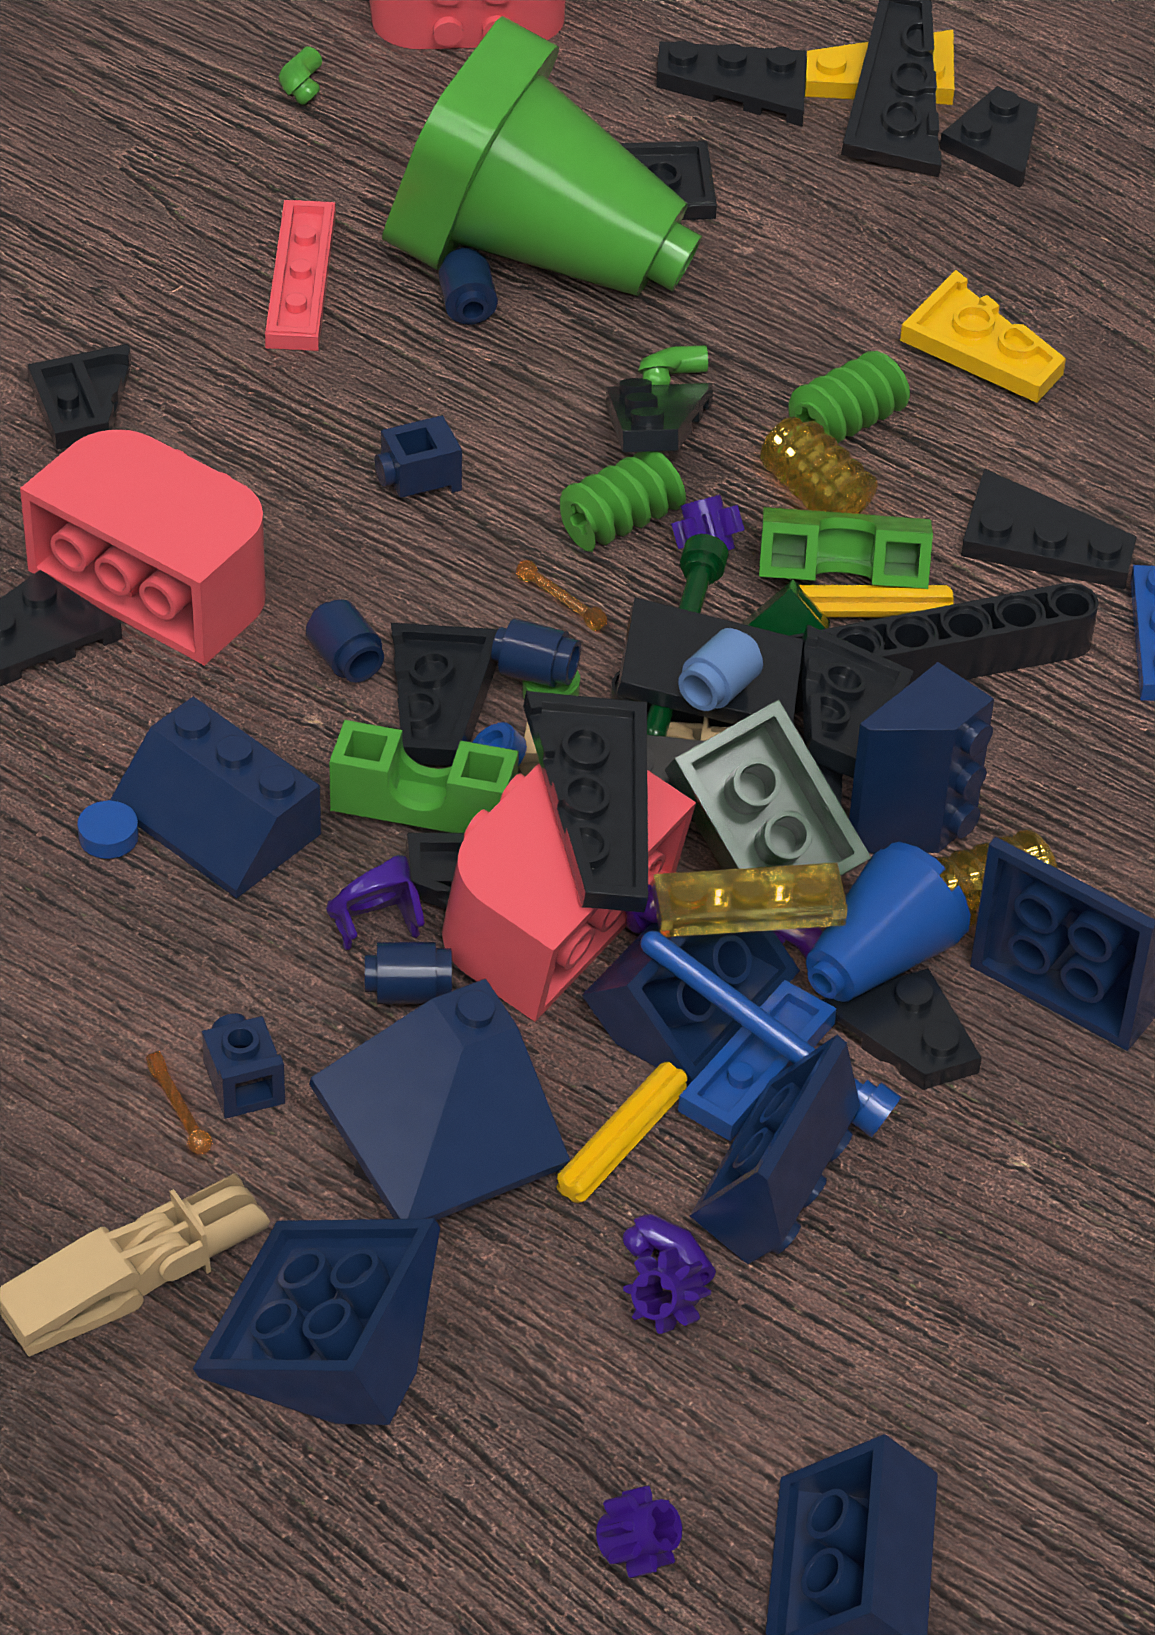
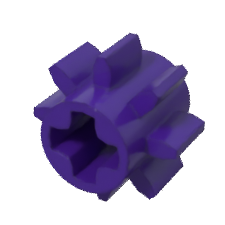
[671,494,745,550]
[623,1248,711,1334]
[596,1486,682,1578]

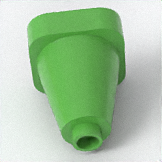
[382,16,703,296]

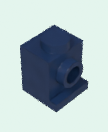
[374,415,462,498]
[202,1013,285,1119]

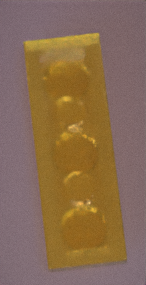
[652,862,848,937]

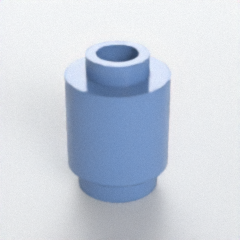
[678,628,763,711]

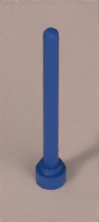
[640,931,901,1138]

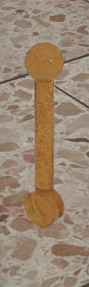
[516,560,608,631]
[146,1051,213,1155]

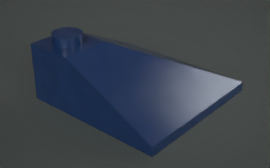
[970,836,1155,1051]
[309,979,570,1220]
[193,1218,440,1425]

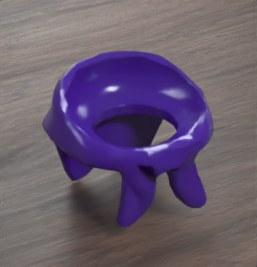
[326,855,425,950]

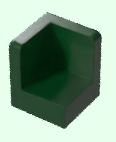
[741,579,830,636]

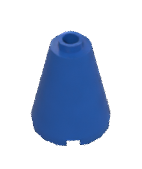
[806,842,971,1002]

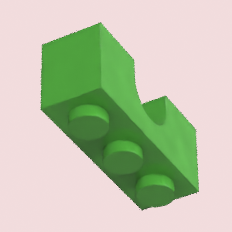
[759,507,933,589]
[329,720,519,833]

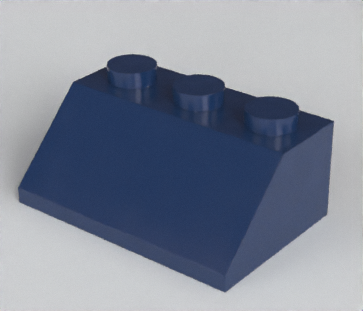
[849,662,994,853]
[110,696,321,899]
[582,874,800,1086]
[690,1035,860,1265]
[766,1434,938,1635]

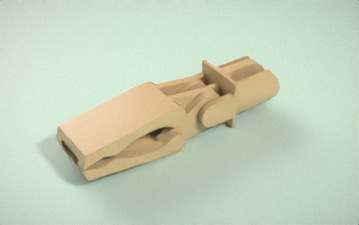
[0,1173,270,1357]

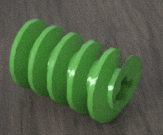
[789,351,910,453]
[560,451,686,552]

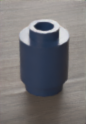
[439,248,498,325]
[306,599,384,683]
[491,618,581,687]
[365,942,452,1004]

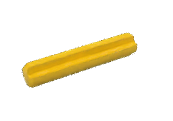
[799,585,954,618]
[556,1062,688,1203]

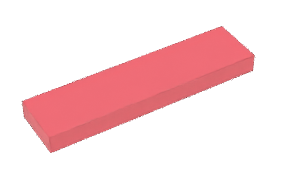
[265,200,336,351]

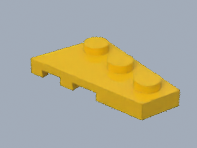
[805,29,955,105]
[900,270,1066,403]

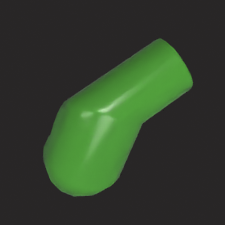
[279,46,322,105]
[638,345,708,385]

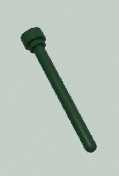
[647,534,729,737]

